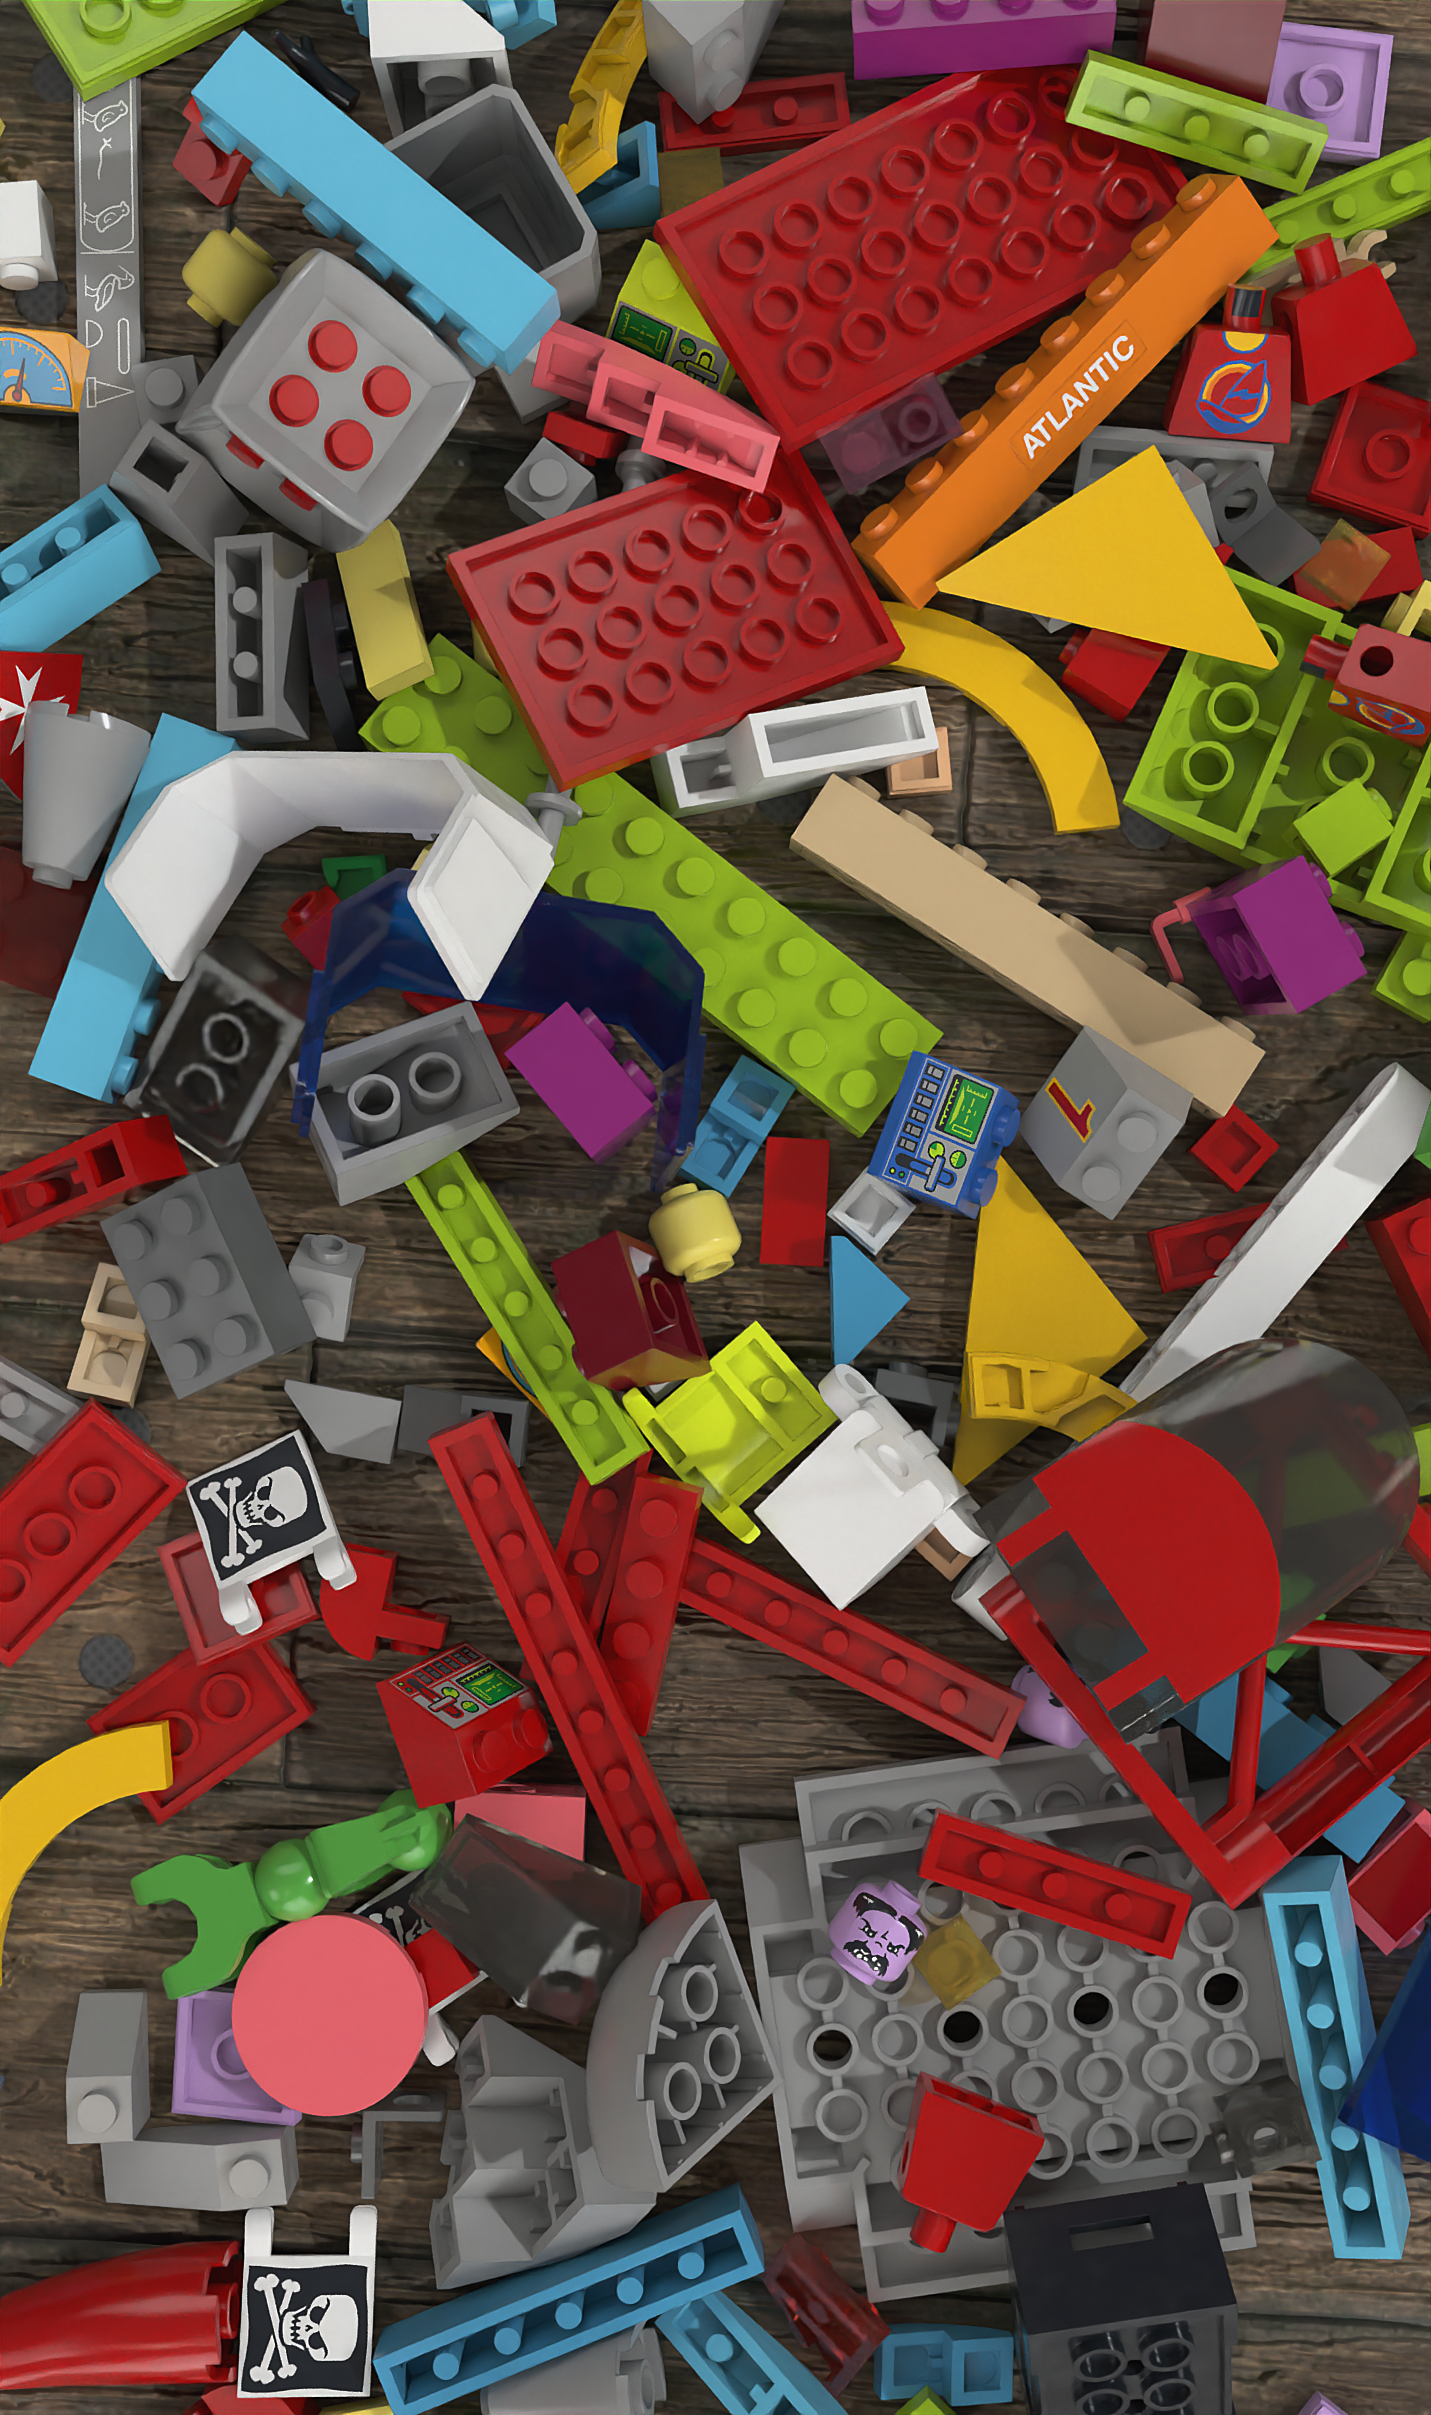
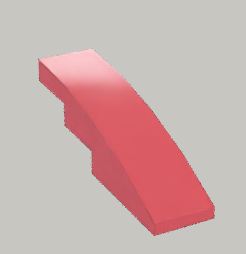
[531,320,781,493]

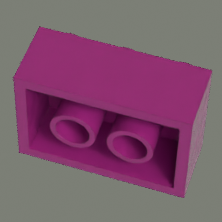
[1185,855,1367,1016]
[504,1002,659,1166]

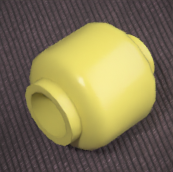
[182,226,278,328]
[648,1183,742,1283]

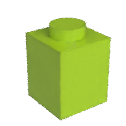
[1281,778,1395,880]

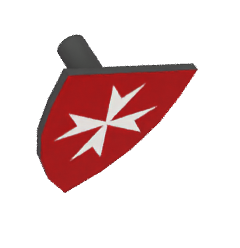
[0,650,83,801]

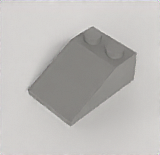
[642,0,785,124]
[288,1000,520,1207]

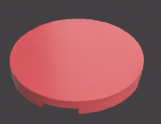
[231,1911,429,2116]

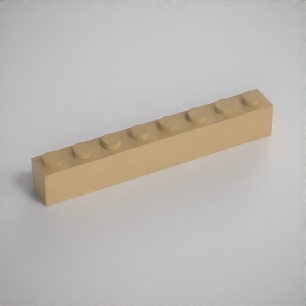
[789,773,1266,1121]

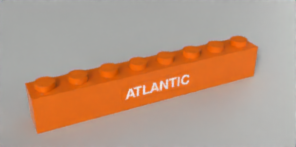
[850,174,1280,611]

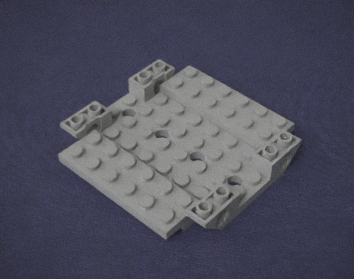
[739,1722,1307,2303]

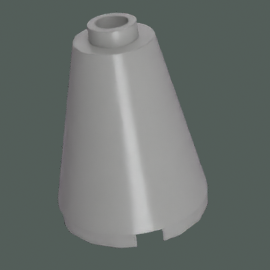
[22,700,152,889]
[480,2320,666,2415]

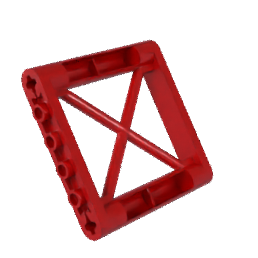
[978,1347,1431,1911]

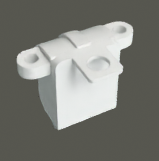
[754,1364,996,1611]

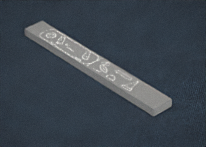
[73,74,145,508]

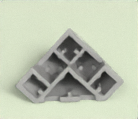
[429,2015,657,2289]

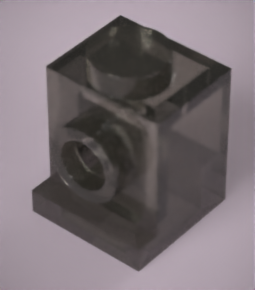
[1208,2074,1322,2179]

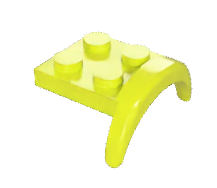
[622,1321,839,1544]

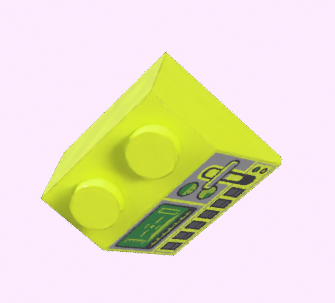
[605,239,736,395]

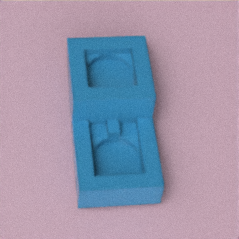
[672,1054,796,1201]
[873,2323,1014,2407]

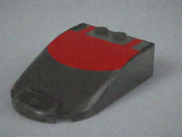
[972,1337,1420,1745]

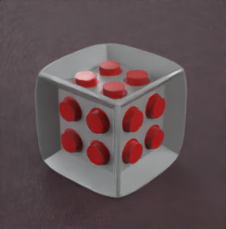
[175,248,476,553]

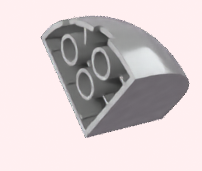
[585,1899,783,2192]

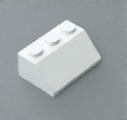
[368,0,513,139]

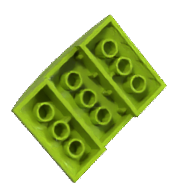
[1122,566,1431,938]

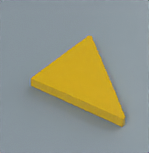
[936,444,1280,670]
[951,1155,1148,1486]

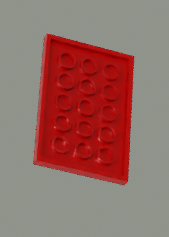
[445,443,906,793]

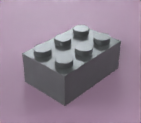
[100,1162,318,1400]

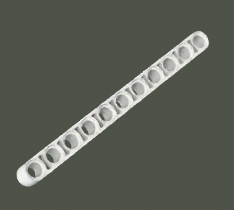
[951,1062,1431,1641]

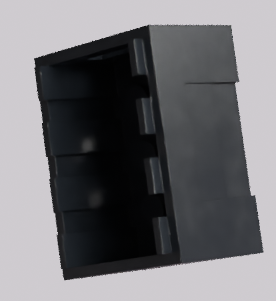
[1003,2181,1238,2415]

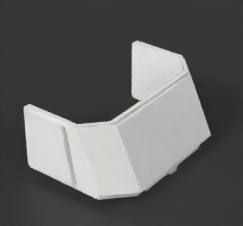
[104,751,554,1001]

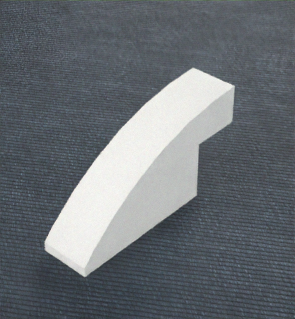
[650,686,940,819]

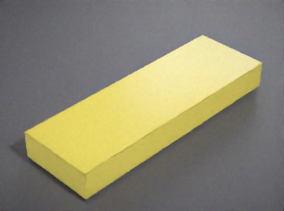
[335,519,435,701]

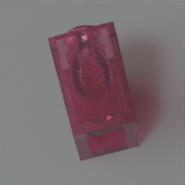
[819,372,964,495]

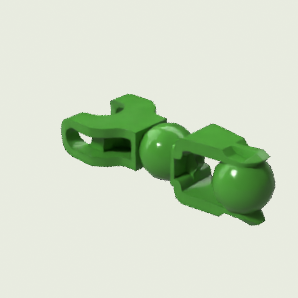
[130,1787,454,2000]

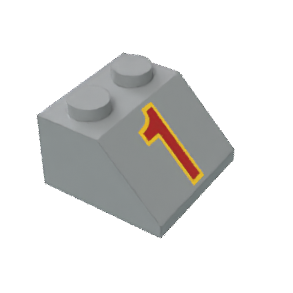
[1018,1024,1194,1220]

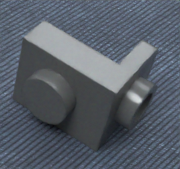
[871,1362,962,1450]

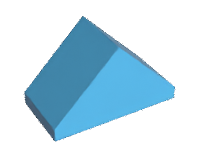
[576,121,661,229]
[829,1236,910,1366]

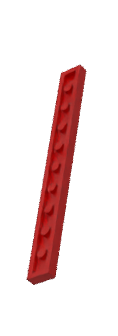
[427,1410,750,1990]

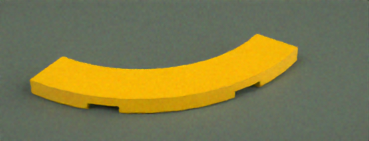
[554,0,647,194]
[877,601,1121,835]
[964,1351,1175,1444]
[0,1720,173,1987]

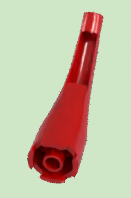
[0,2240,244,2390]

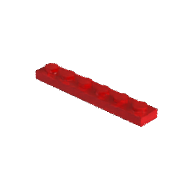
[680,1532,1027,1760]

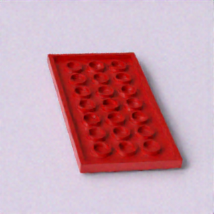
[652,62,1188,455]

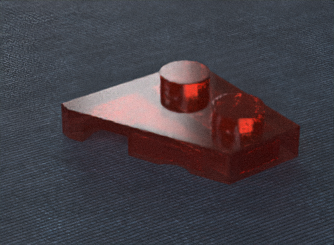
[761,2232,892,2400]

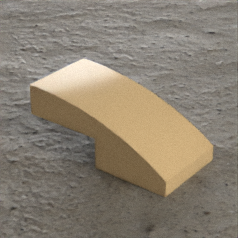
[67,1262,151,1409]

